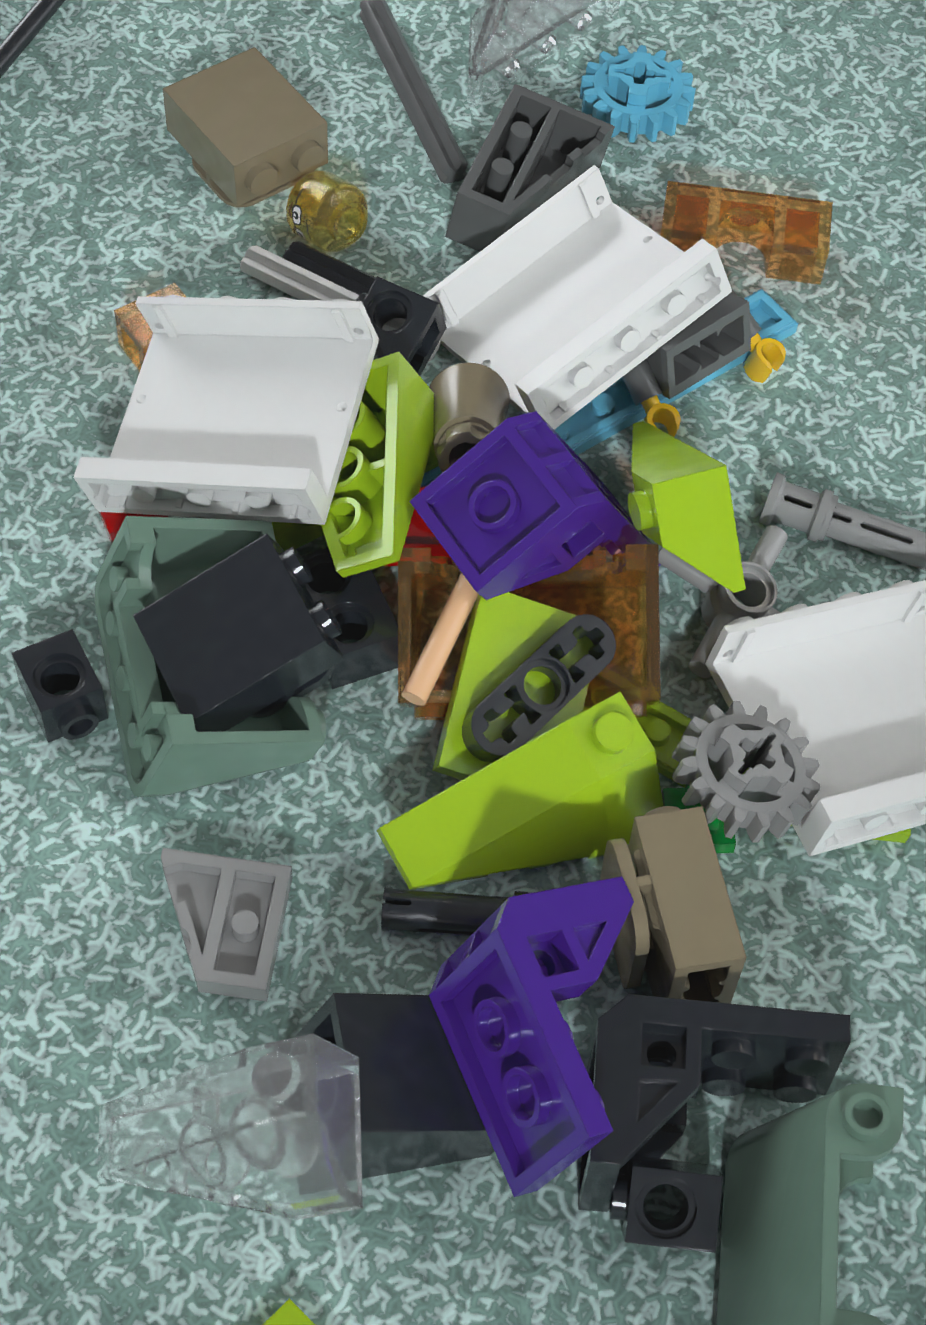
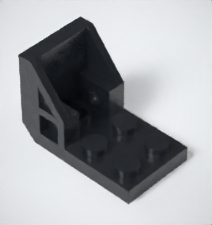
[578,994,851,1212]

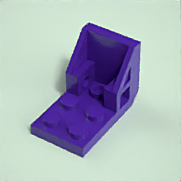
[409,411,661,600]
[429,876,634,1197]

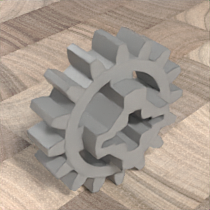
[672,701,820,843]

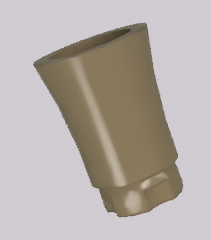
[429,363,510,472]

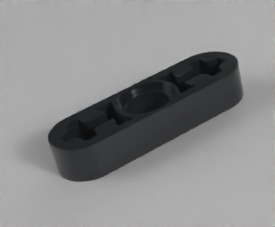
[462,614,616,762]

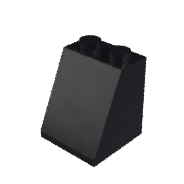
[279,993,494,1190]

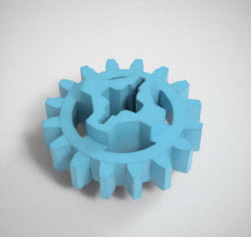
[580,45,696,143]

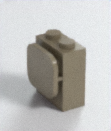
[163,47,328,207]
[600,806,747,1004]

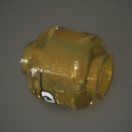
[286,170,368,252]

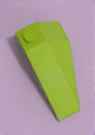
[321,352,434,578]
[628,421,746,593]
[376,691,663,890]

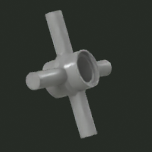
[654,525,788,678]

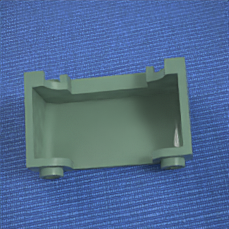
[95,516,326,797]
[716,1083,904,1325]

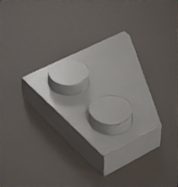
[161,848,293,1002]

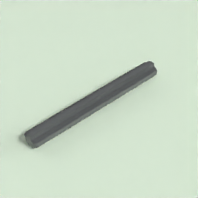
[359,0,468,184]

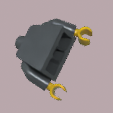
[622,290,786,437]

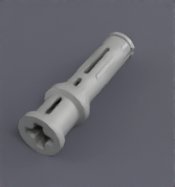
[759,472,926,571]

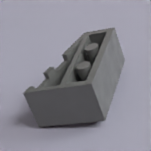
[445,84,615,252]

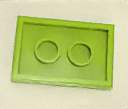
[432,592,594,780]

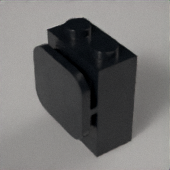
[133,533,345,732]

